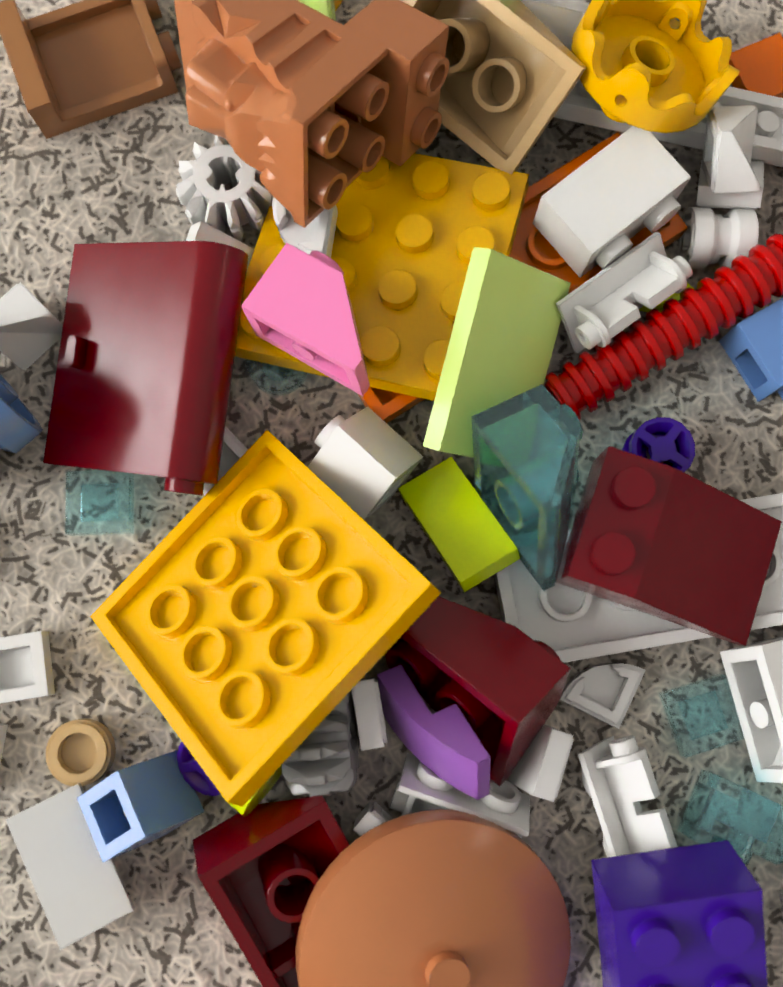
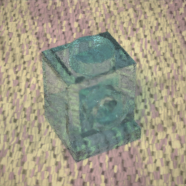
[677,769,783,865]

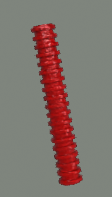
[545,233,783,423]

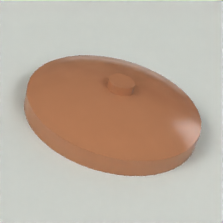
[296,809,571,987]

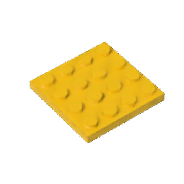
[235,153,529,401]
[90,430,441,807]

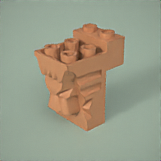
[174,0,449,228]

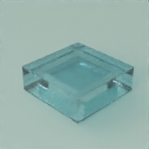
[65,470,134,536]
[659,674,744,758]

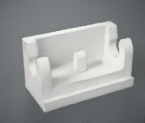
[6,783,135,950]

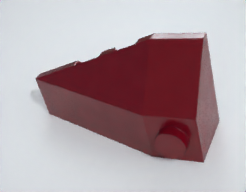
[384,596,571,787]
[192,795,349,987]

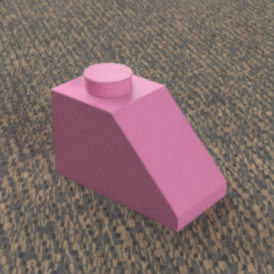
[241,243,370,396]

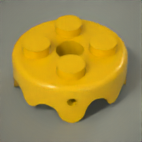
[571,0,740,133]

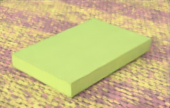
[423,247,571,467]

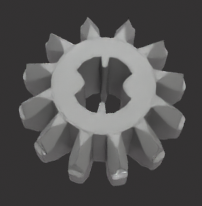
[282,691,360,797]

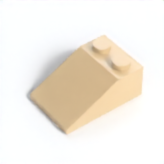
[402,0,587,174]

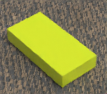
[398,456,520,593]

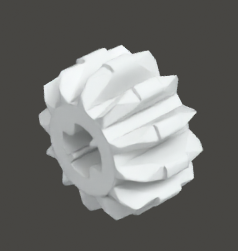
[176,135,273,242]

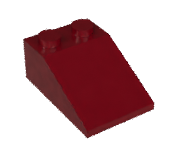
[554,446,782,646]

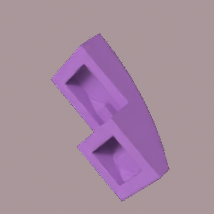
[377,664,490,800]

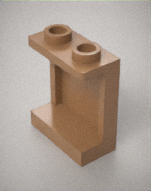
[0,0,182,139]

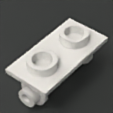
[556,232,693,353]
[577,736,678,857]
[390,752,530,838]

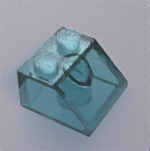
[472,384,583,591]

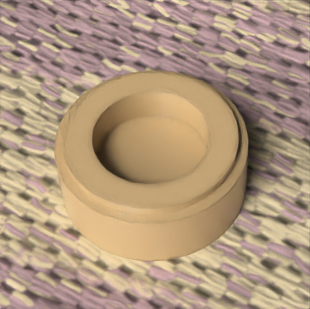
[46,718,116,786]

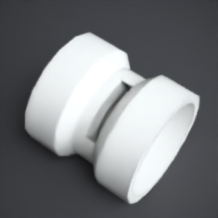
[679,207,759,270]

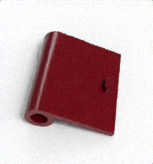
[43,241,248,496]

